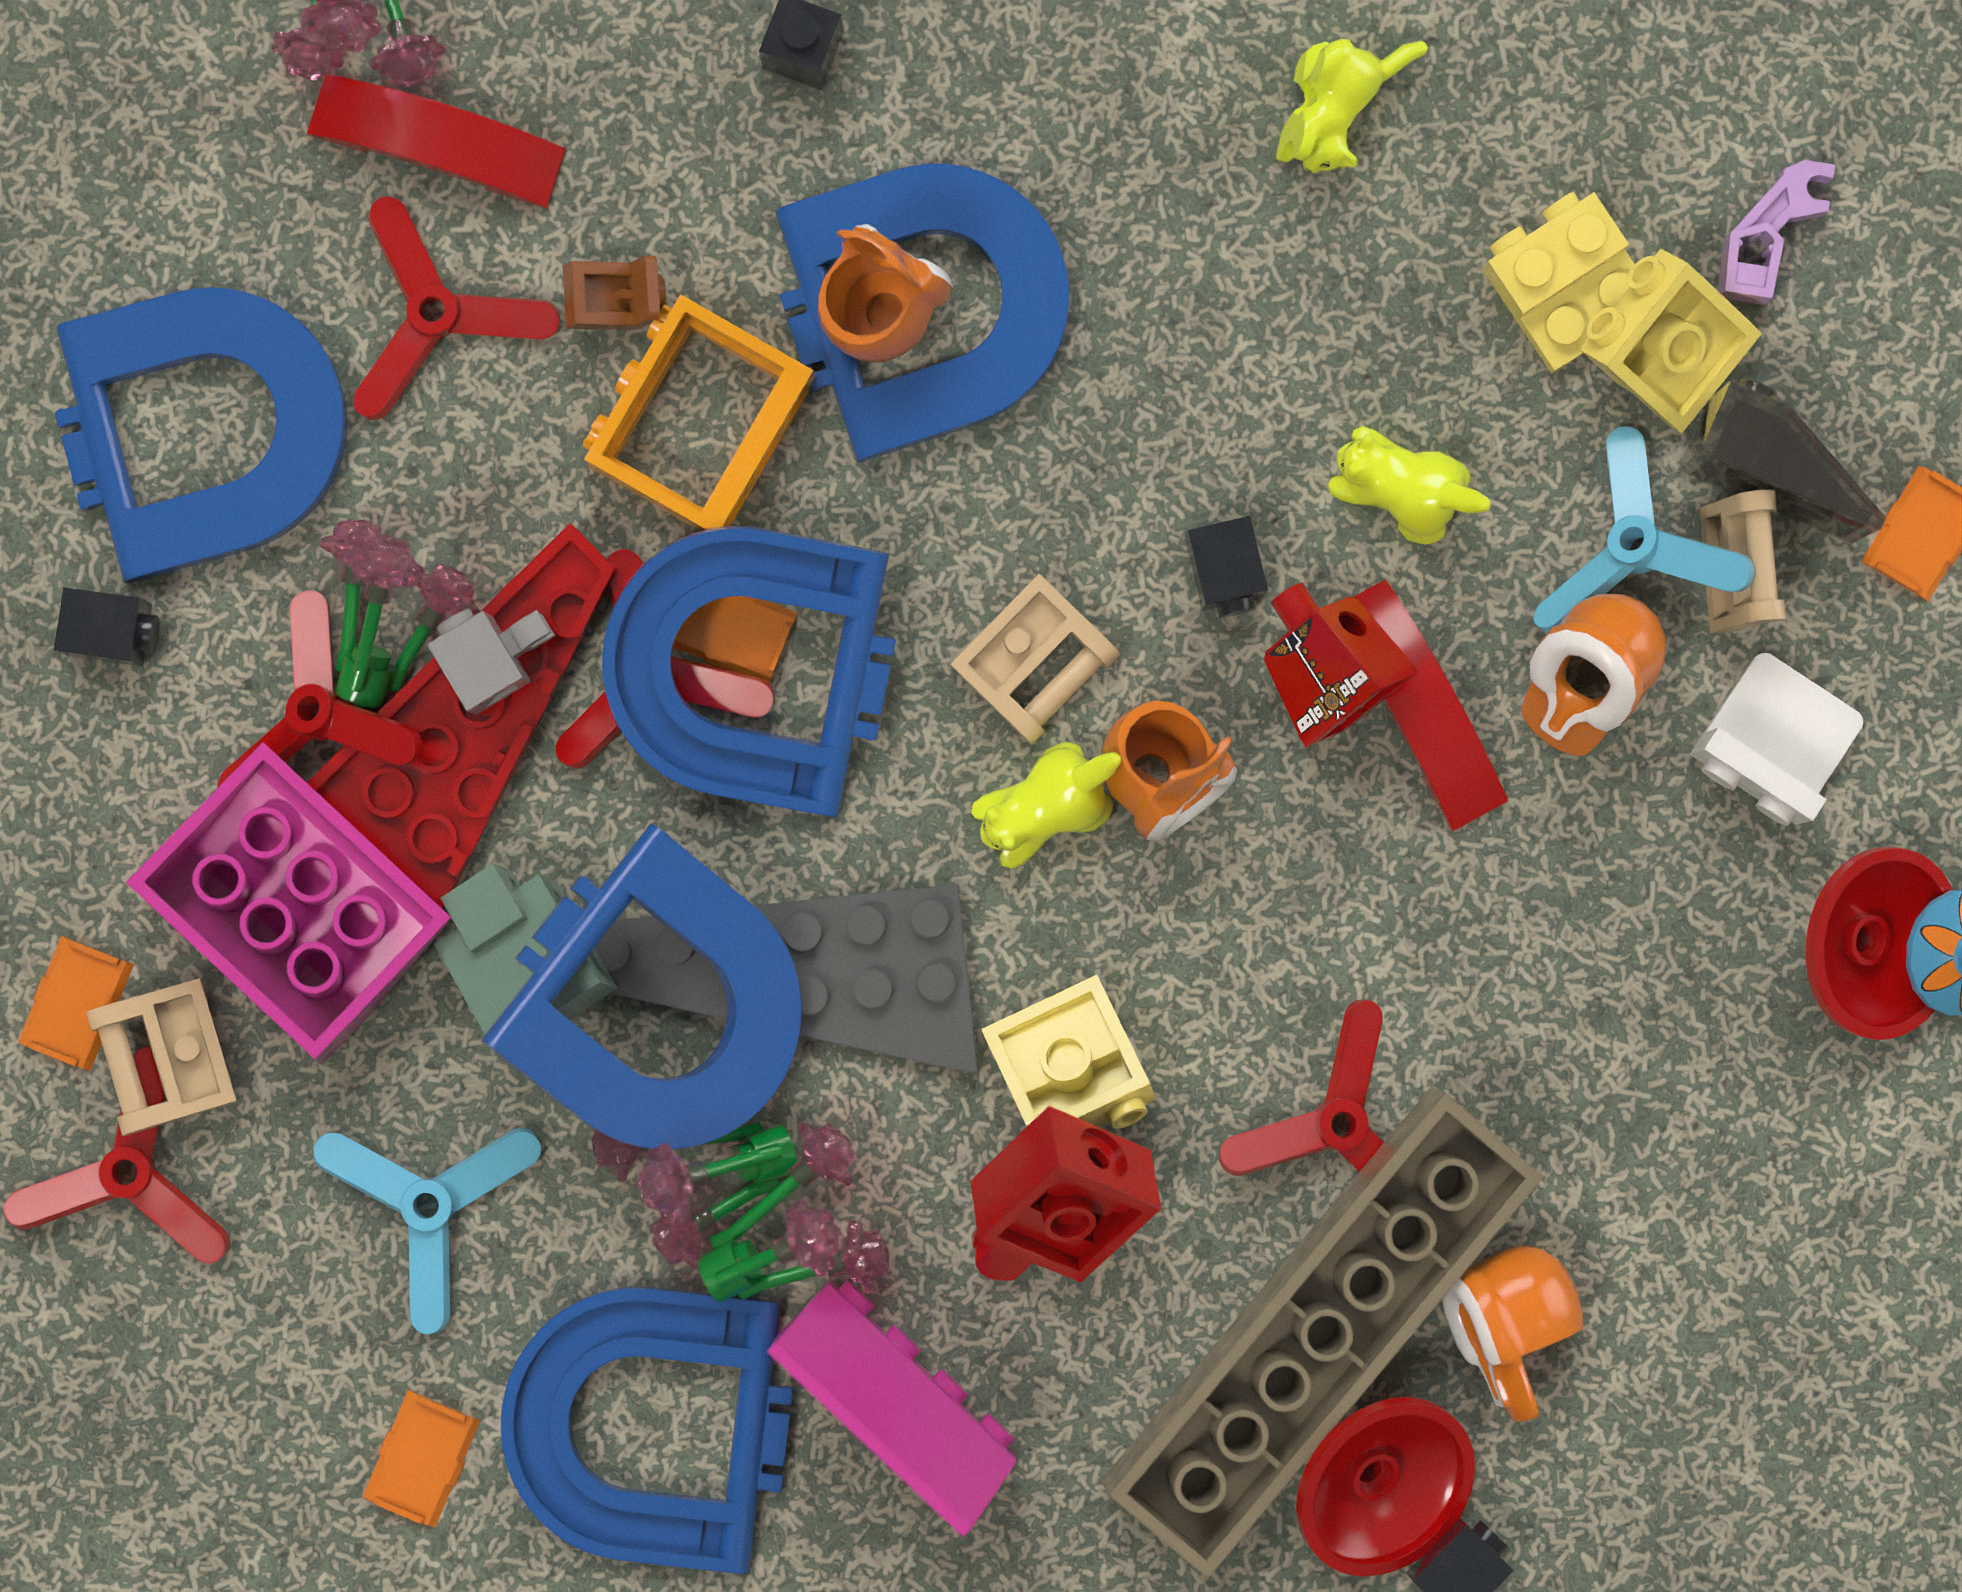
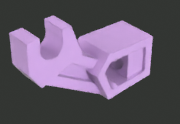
[1718,160,1835,306]

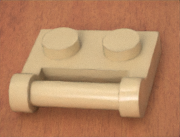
[1699,490,1786,633]
[950,574,1120,745]
[86,978,236,1136]

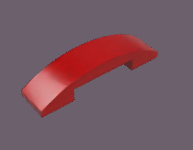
[306,74,566,209]
[1353,579,1508,832]

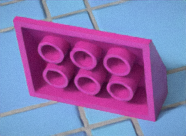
[125,742,452,1065]
[767,1279,1017,1537]

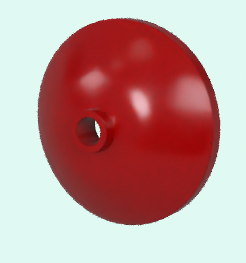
[1805,846,1953,1040]
[1296,1397,1475,1576]

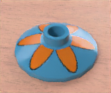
[1906,890,1962,1016]

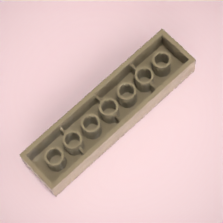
[1101,1086,1544,1578]

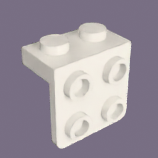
[1690,653,1863,826]

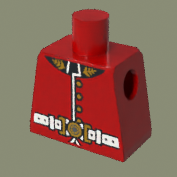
[1264,582,1419,748]

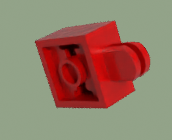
[970,1106,1162,1283]

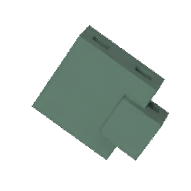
[434,863,617,1035]

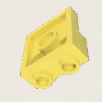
[1482,192,1635,374]
[1580,248,1762,434]
[981,975,1156,1129]

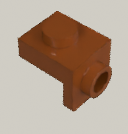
[562,256,666,330]

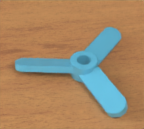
[1534,426,1755,634]
[314,1128,541,1334]

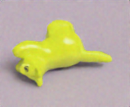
[1276,39,1429,173]
[1328,426,1491,545]
[971,742,1121,869]

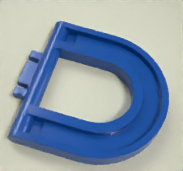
[775,164,1069,463]
[55,287,347,583]
[602,526,896,817]
[481,824,802,1150]
[501,1286,793,1574]

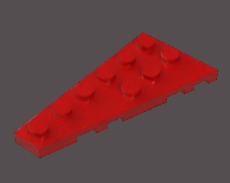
[306,523,618,910]

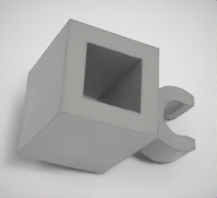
[427,609,555,715]

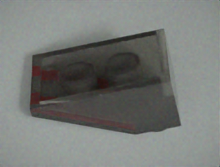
[1677,379,1886,544]

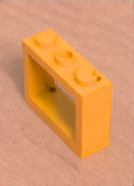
[582,294,815,531]

